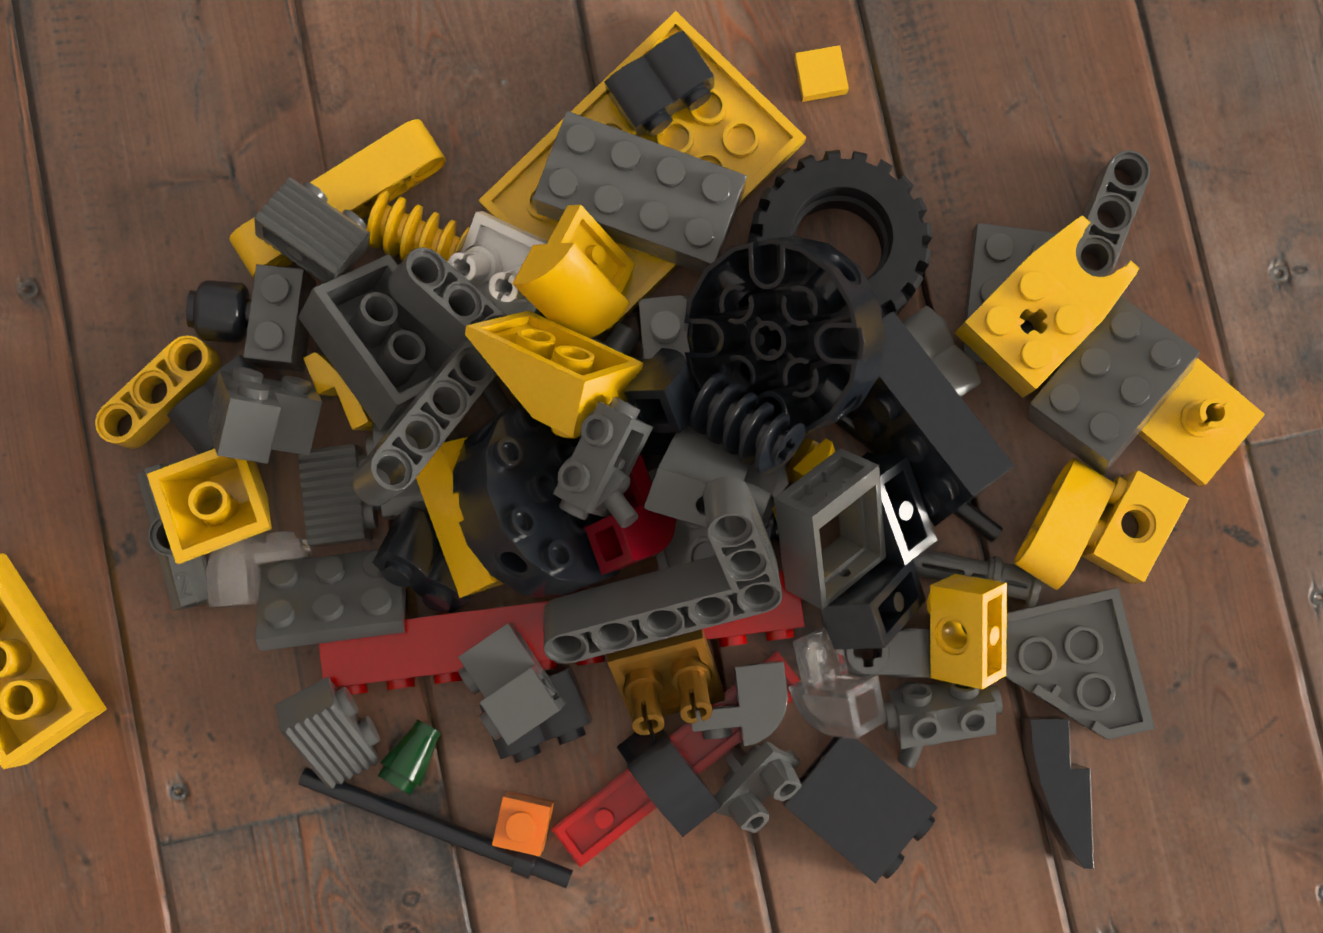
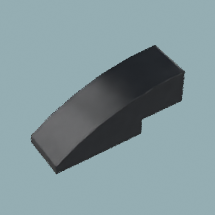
[1020,716,1094,869]

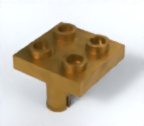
[606,629,726,735]

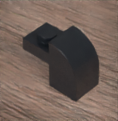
[623,348,698,433]
[617,720,721,837]

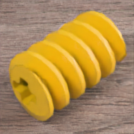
[366,190,470,262]

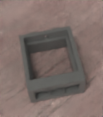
[774,448,886,610]

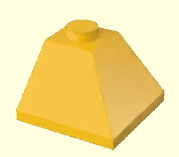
[147,448,272,564]

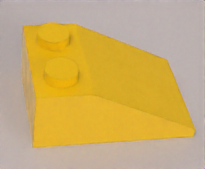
[465,310,643,438]

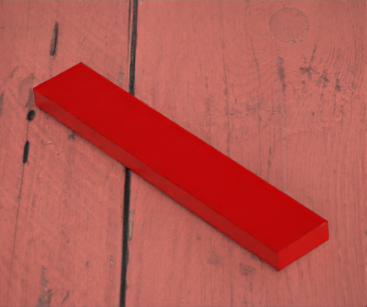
[551,651,807,868]

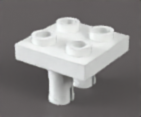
[448,211,548,315]

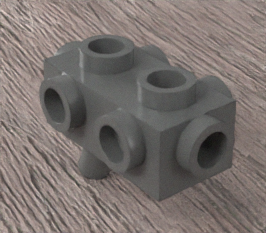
[553,396,653,528]
[881,681,1003,768]

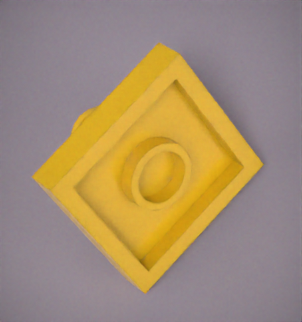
[1138,358,1265,487]

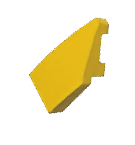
[303,352,374,431]

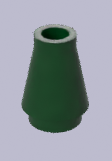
[377,719,442,795]

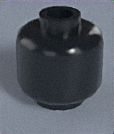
[186,280,251,343]

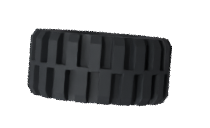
[748,150,933,318]

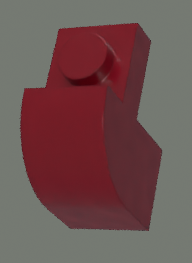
[585,454,676,575]

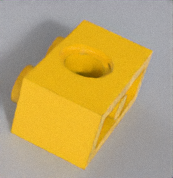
[1081,470,1189,584]
[927,574,1007,689]

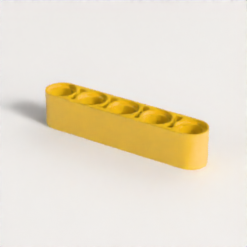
[229,119,446,279]

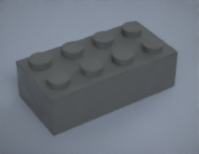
[533,111,747,273]

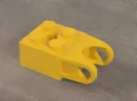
[955,215,1139,398]

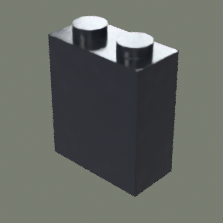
[781,727,937,884]

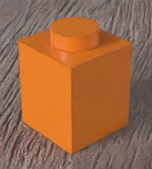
[492,791,555,856]

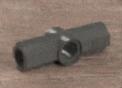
[136,462,217,610]

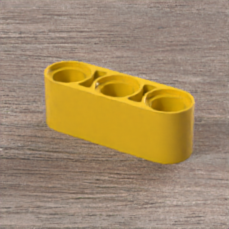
[95,335,222,449]
[1014,457,1115,590]

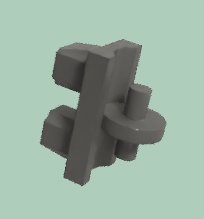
[714,741,802,833]

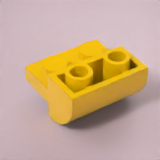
[512,205,635,339]

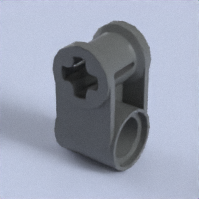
[838,629,931,677]

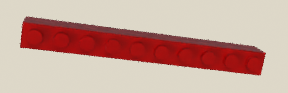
[319,571,805,695]

